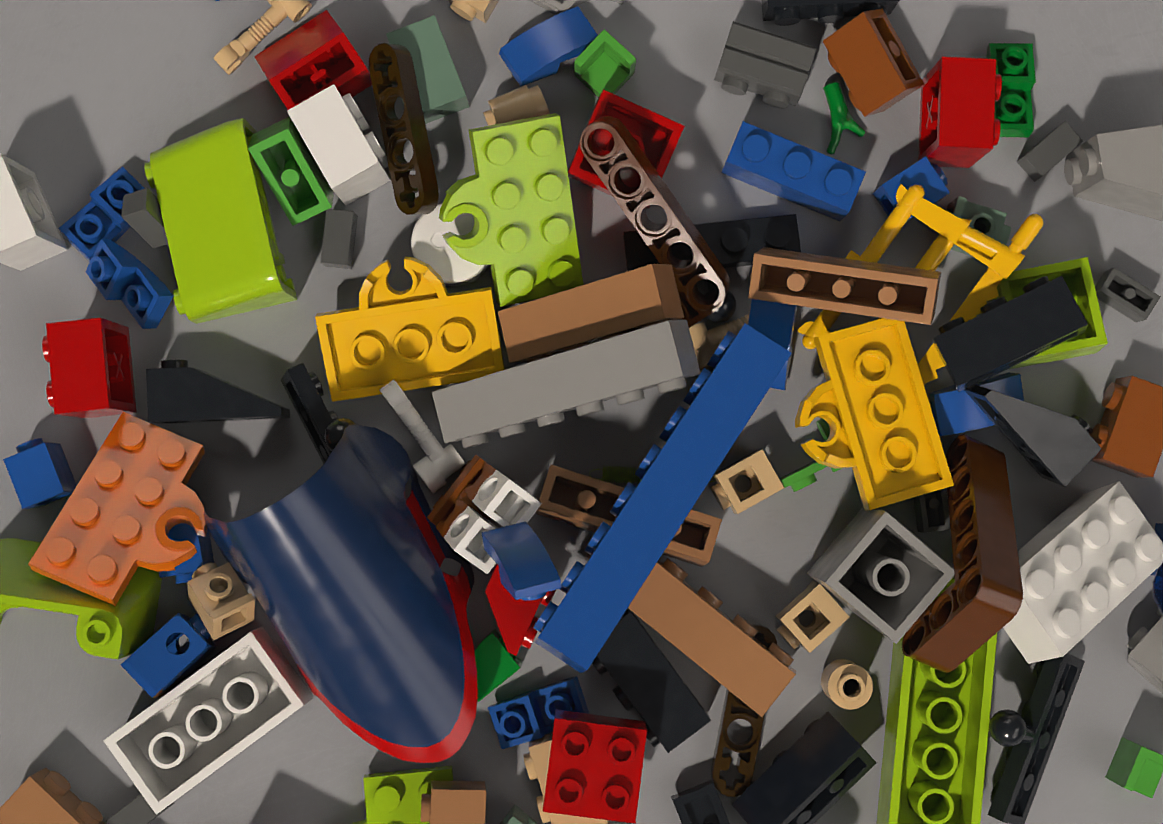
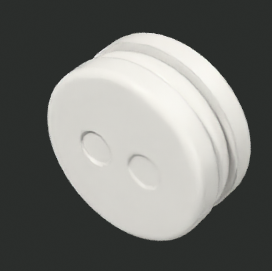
[411,203,490,287]

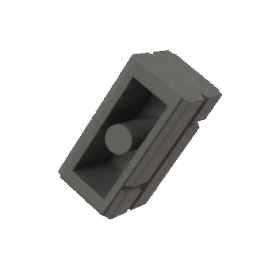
[714,21,816,109]

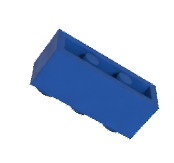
[721,121,866,221]

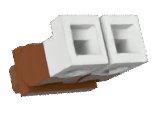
[427,454,542,574]

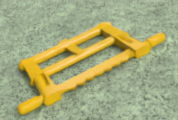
[797,184,1044,385]

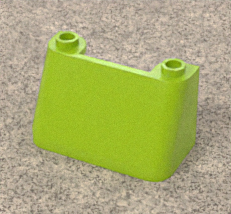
[144,118,297,324]
[0,538,162,660]

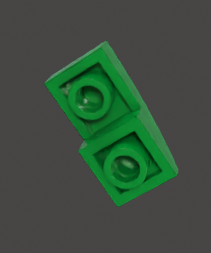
[986,43,1036,138]

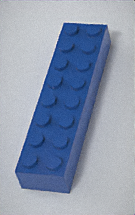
[533,323,792,673]

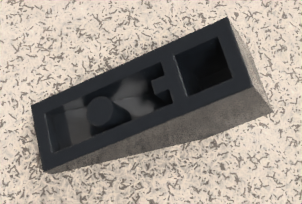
[146,360,290,424]
[964,385,1101,487]

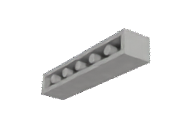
[432,320,701,448]

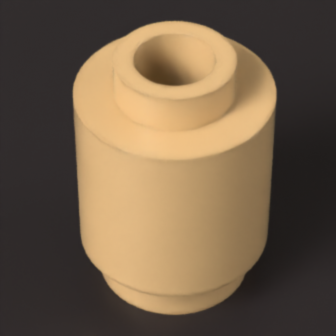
[483,85,550,126]
[821,659,873,710]

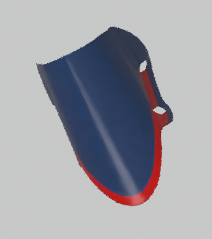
[204,425,478,763]

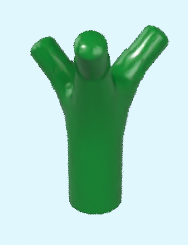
[823,82,865,154]

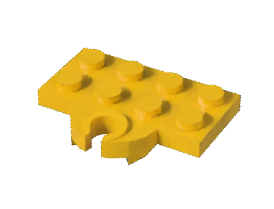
[315,256,505,402]
[795,318,954,511]

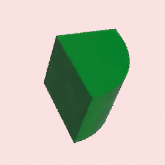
[475,629,522,702]

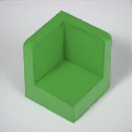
[574,29,636,97]
[1105,737,1163,798]

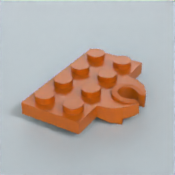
[28,412,208,606]

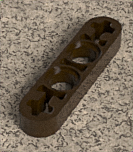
[369,43,439,215]
[711,624,777,797]

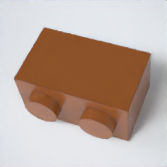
[823,9,925,117]
[1090,376,1163,478]

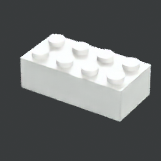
[1003,481,1163,664]
[103,626,314,815]

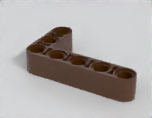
[580,116,730,328]
[902,434,1023,673]

